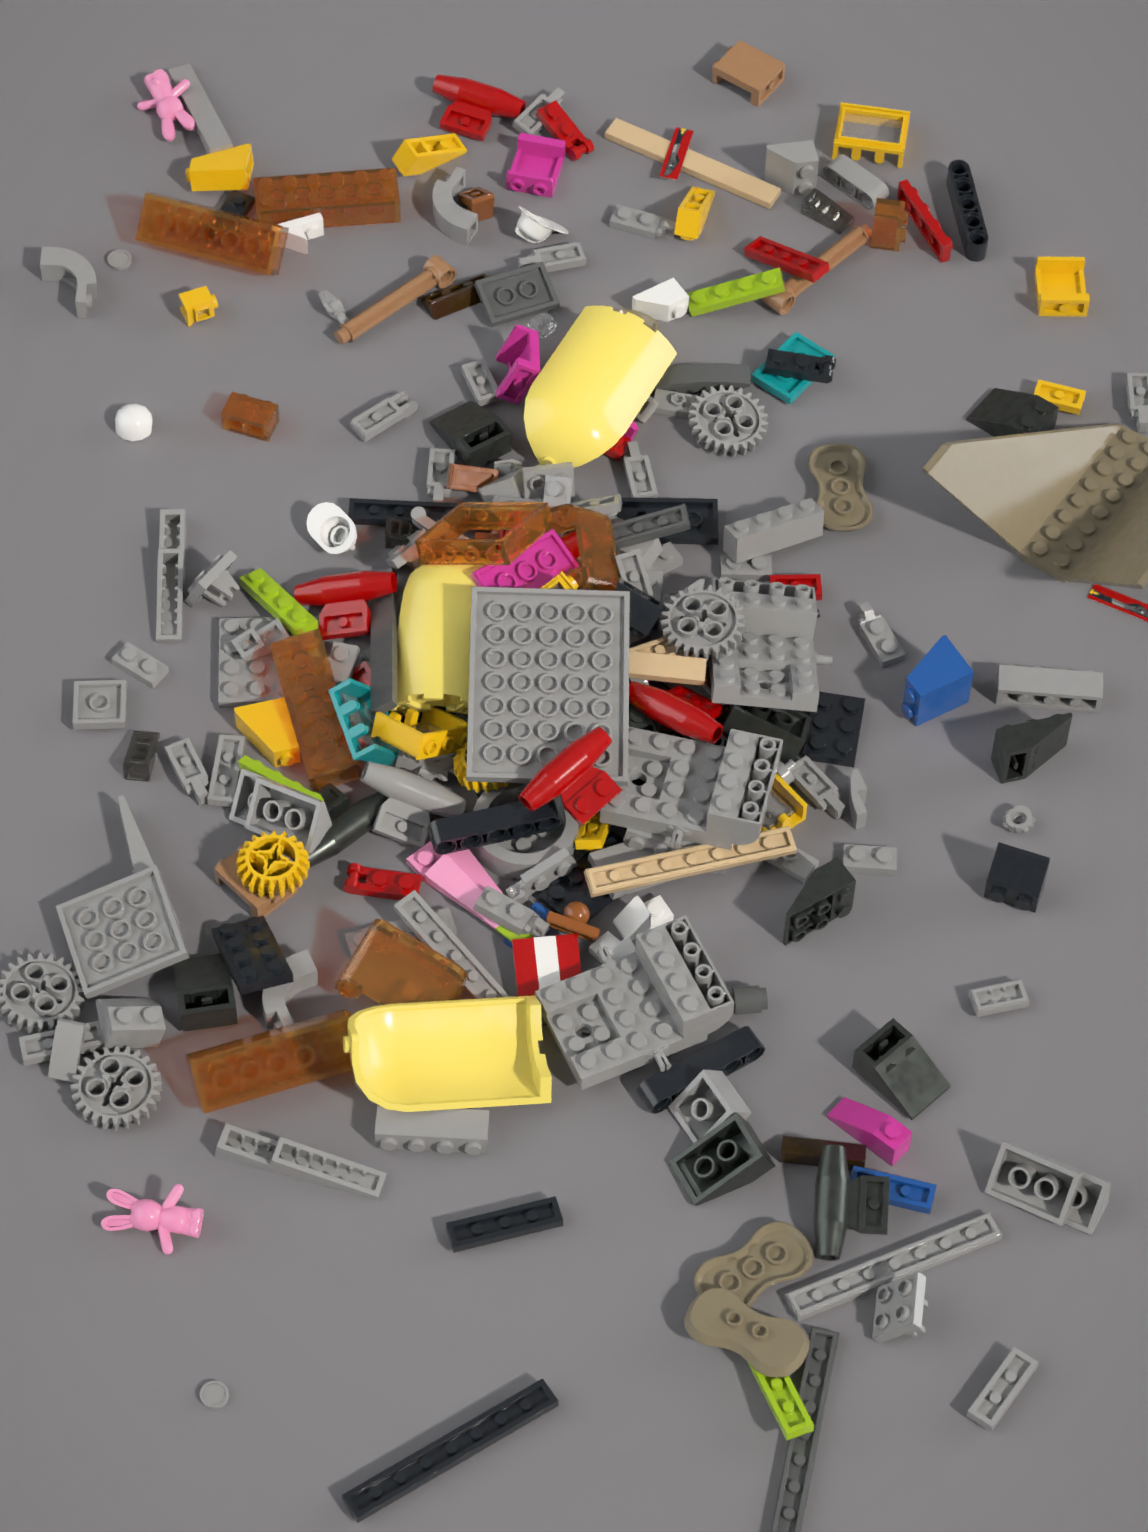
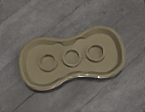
[808,443,874,532]
[693,1221,814,1307]
[684,1288,810,1377]

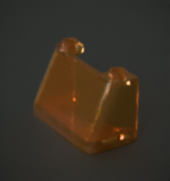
[335,919,467,1005]

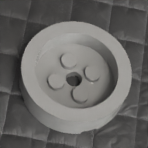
[473,783,579,881]

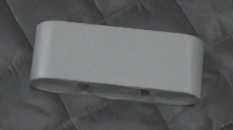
[822,154,889,210]

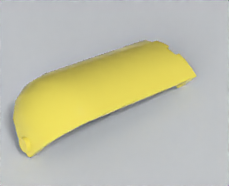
[524,306,677,468]
[390,554,496,716]
[343,996,552,1112]

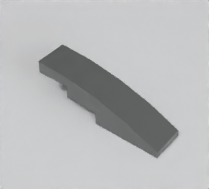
[651,363,751,395]

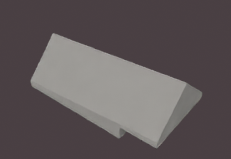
[229,768,332,853]
[984,1140,1111,1235]

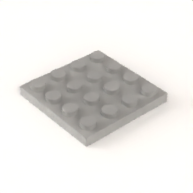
[218,616,323,708]
[56,865,190,1000]

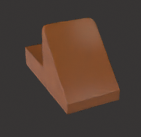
[457,187,494,222]

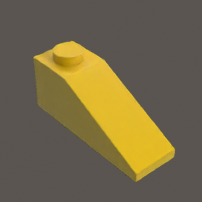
[392,133,467,177]
[674,186,715,240]

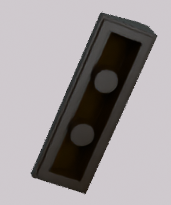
[421,273,490,320]
[780,1136,866,1170]

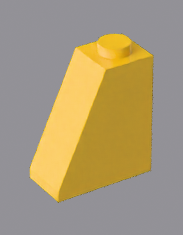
[186,144,254,192]
[234,697,301,767]

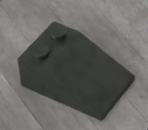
[966,388,1059,437]
[669,1113,775,1206]

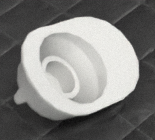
[515,206,569,243]
[306,502,357,555]

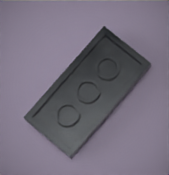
[617,497,719,545]
[538,831,623,923]
[212,916,294,995]

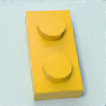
[1034,379,1086,415]
[574,812,611,851]

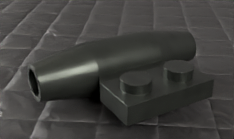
[308,783,388,868]
[813,1145,890,1261]

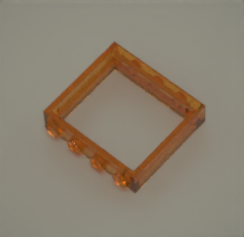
[415,502,553,565]

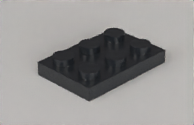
[803,691,865,768]

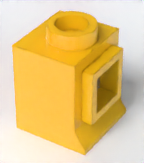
[179,286,218,327]

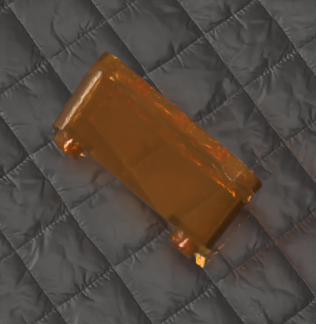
[527,504,621,591]

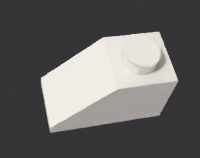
[632,278,689,322]

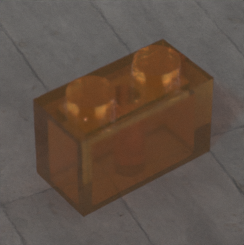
[870,198,909,252]
[221,392,279,442]

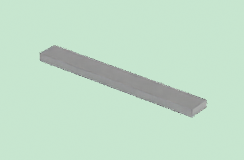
[785,1212,1003,1322]

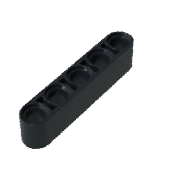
[946,160,988,262]
[427,799,562,855]
[636,1026,765,1114]

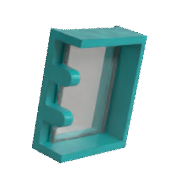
[328,678,400,766]

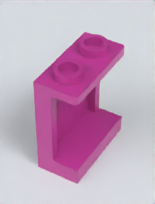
[506,133,566,198]
[496,324,540,405]

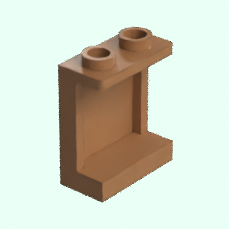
[712,40,786,107]
[214,840,299,917]

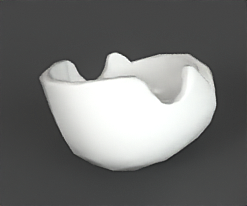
[115,404,153,441]

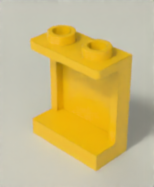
[1034,256,1090,317]

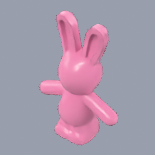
[137,69,196,142]
[101,1184,204,1255]

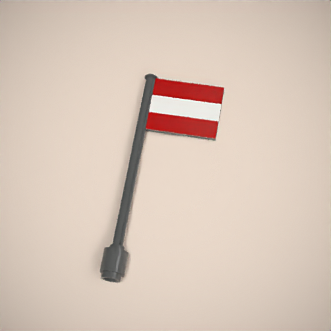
[512,934,768,1025]

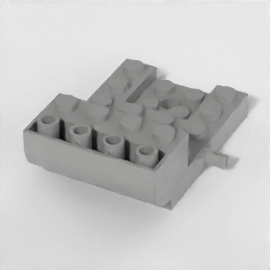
[708,577,833,712]
[600,727,783,850]
[535,915,734,1090]

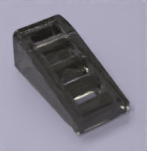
[801,188,854,234]
[385,518,437,551]
[123,731,160,782]

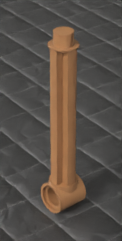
[762,224,872,315]
[334,255,457,345]

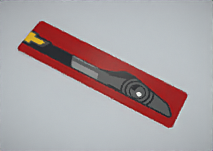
[659,127,694,180]
[1087,584,1148,622]

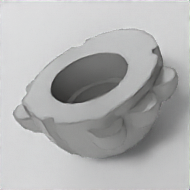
[1002,805,1036,833]

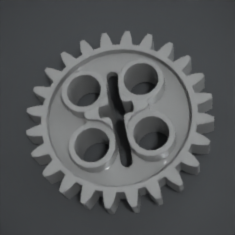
[687,385,768,457]
[661,584,746,661]
[0,952,85,1034]
[71,1046,163,1131]

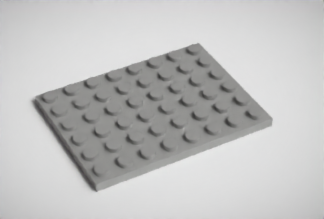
[466,587,630,786]

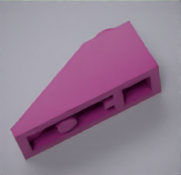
[827,1097,912,1166]

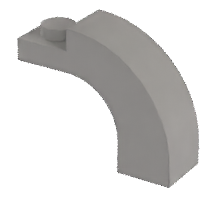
[432,167,478,246]
[40,247,99,318]
[262,949,319,1047]

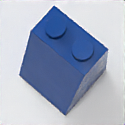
[901,635,974,726]

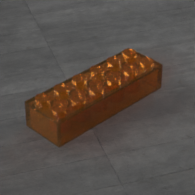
[253,168,401,233]
[135,192,289,275]
[269,628,363,792]
[185,1009,353,1114]

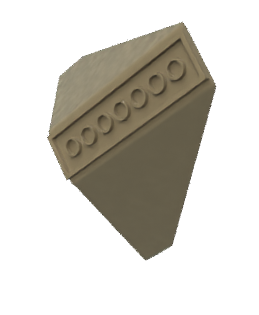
[923,423,1148,589]

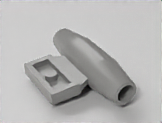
[360,761,466,849]

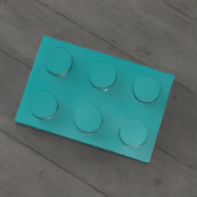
[751,332,835,405]

